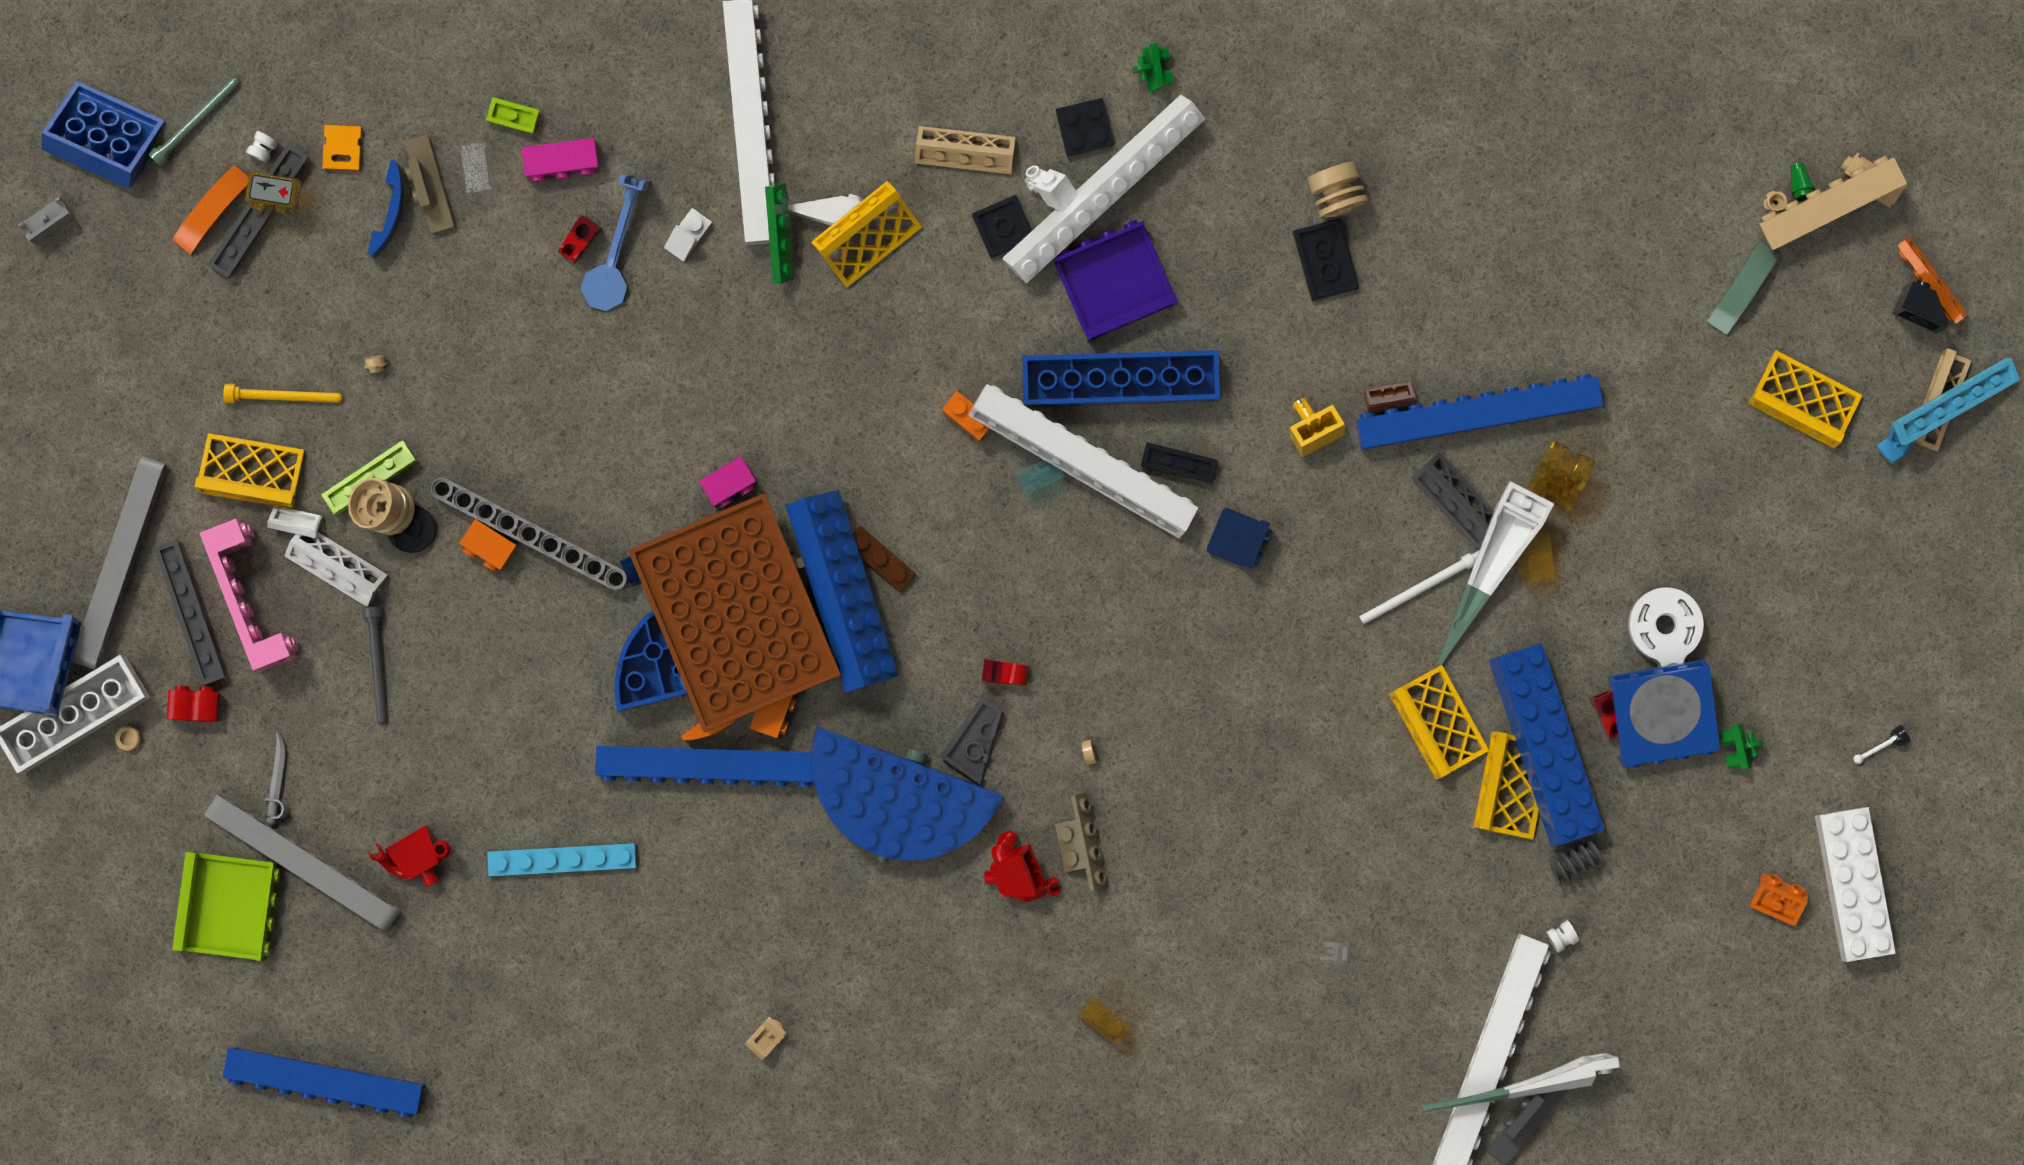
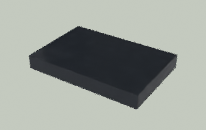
[1292,218,1359,302]

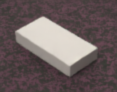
[267,505,322,538]

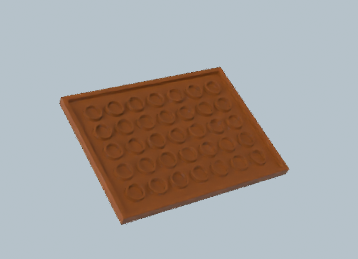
[628,493,841,733]

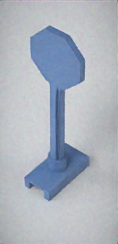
[581,174,651,311]

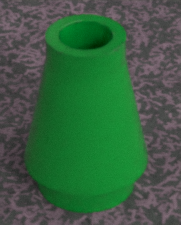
[1790,163,1815,201]

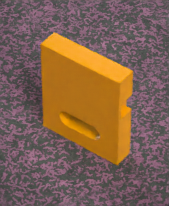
[322,125,362,171]

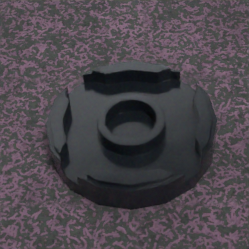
[388,505,436,553]

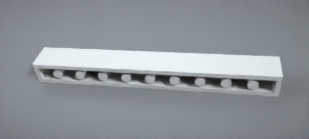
[723,0,775,245]
[1002,95,1206,283]
[968,384,1198,538]
[1432,934,1551,1165]

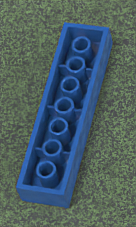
[1022,350,1220,407]
[786,490,899,693]
[1489,643,1605,847]

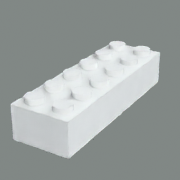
[0,655,151,774]
[1815,807,1896,962]

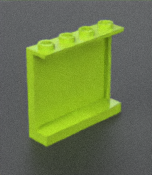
[172,852,280,961]

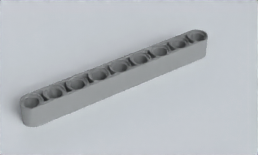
[72,456,167,670]
[431,478,629,591]
[204,794,400,932]

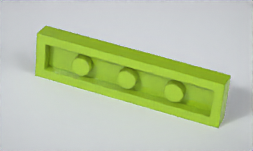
[321,440,417,516]

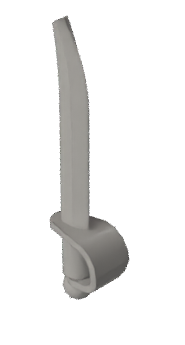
[264,733,289,826]

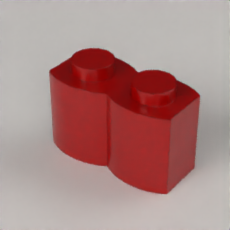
[167,685,220,722]

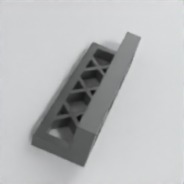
[1412,453,1494,549]

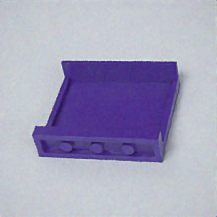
[1053,220,1178,342]

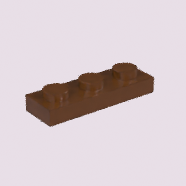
[853,525,916,592]

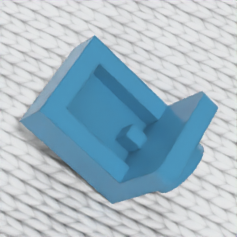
[1877,425,1915,464]

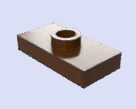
[1363,381,1417,413]

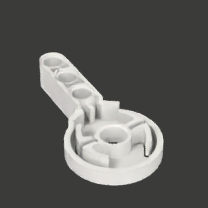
[1628,587,1704,667]

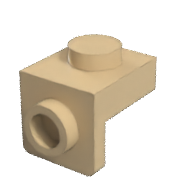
[745,1017,787,1061]

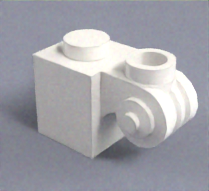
[1025,166,1078,212]

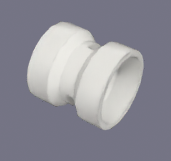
[246,131,279,164]
[1546,920,1579,953]

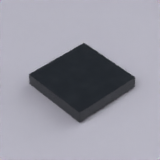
[971,195,1032,259]

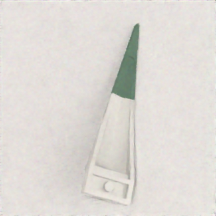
[1438,481,1554,665]
[1422,1053,1619,1112]

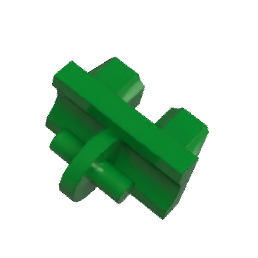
[1132,43,1174,92]
[1720,724,1764,770]

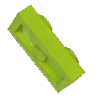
[486,97,540,135]

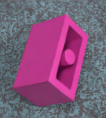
[699,456,757,509]

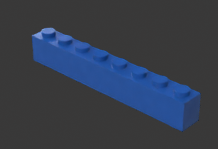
[222,1047,425,1118]

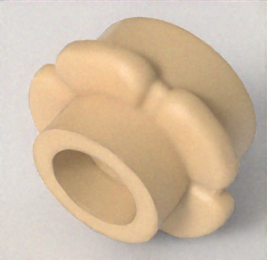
[1764,191,1788,215]
[363,355,387,373]

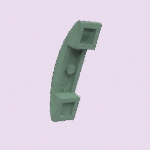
[1706,241,1780,335]

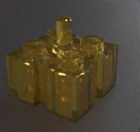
[1527,440,1595,512]

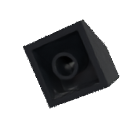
[1892,280,1949,333]

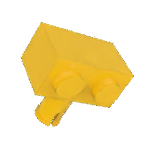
[1290,398,1345,457]

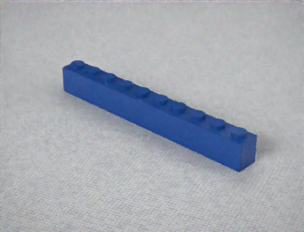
[1355,374,1603,450]
[595,746,813,787]

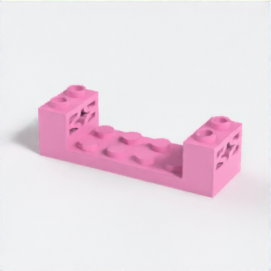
[199,519,299,672]

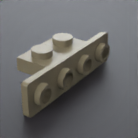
[404,135,454,234]
[1055,793,1106,892]

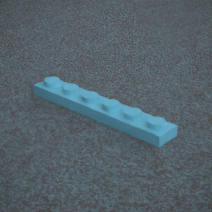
[1892,358,2020,445]
[487,843,637,876]

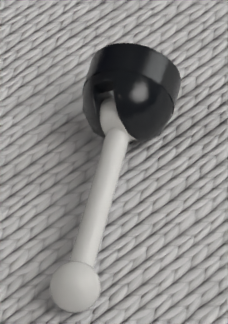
[1853,725,1911,764]

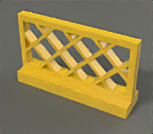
[811,181,922,288]
[1748,350,1863,449]
[194,433,305,509]
[1389,665,1489,780]
[1473,732,1539,840]

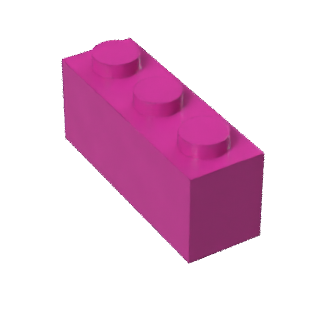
[521,138,600,183]

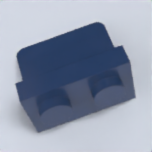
[1207,508,1273,570]

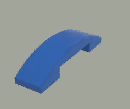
[367,160,404,258]

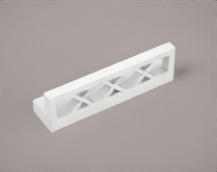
[285,532,387,607]

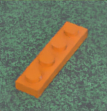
[1897,236,1968,324]

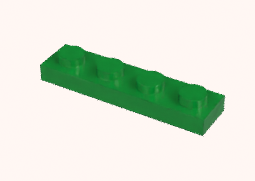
[765,183,794,284]

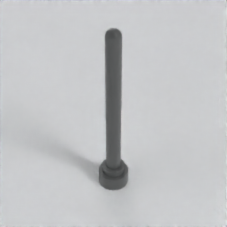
[362,607,387,725]

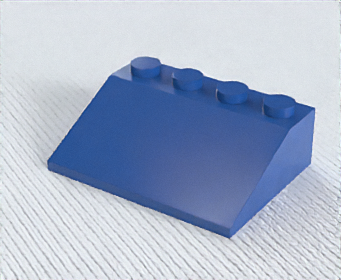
[42,81,165,189]

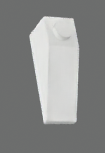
[788,194,863,234]

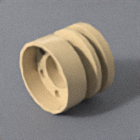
[1307,161,1369,219]
[348,478,415,536]

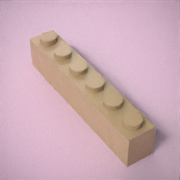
[1758,155,1907,250]

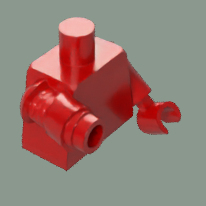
[368,826,451,888]
[984,830,1061,903]

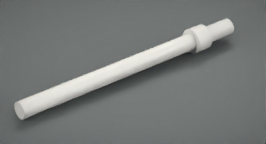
[1359,550,1479,625]

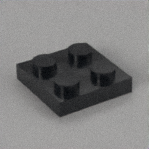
[1055,98,1114,157]

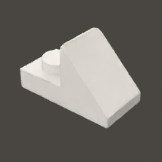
[664,208,712,262]

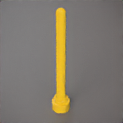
[223,383,343,403]

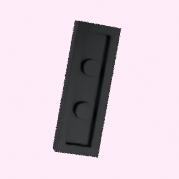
[1140,442,1218,484]

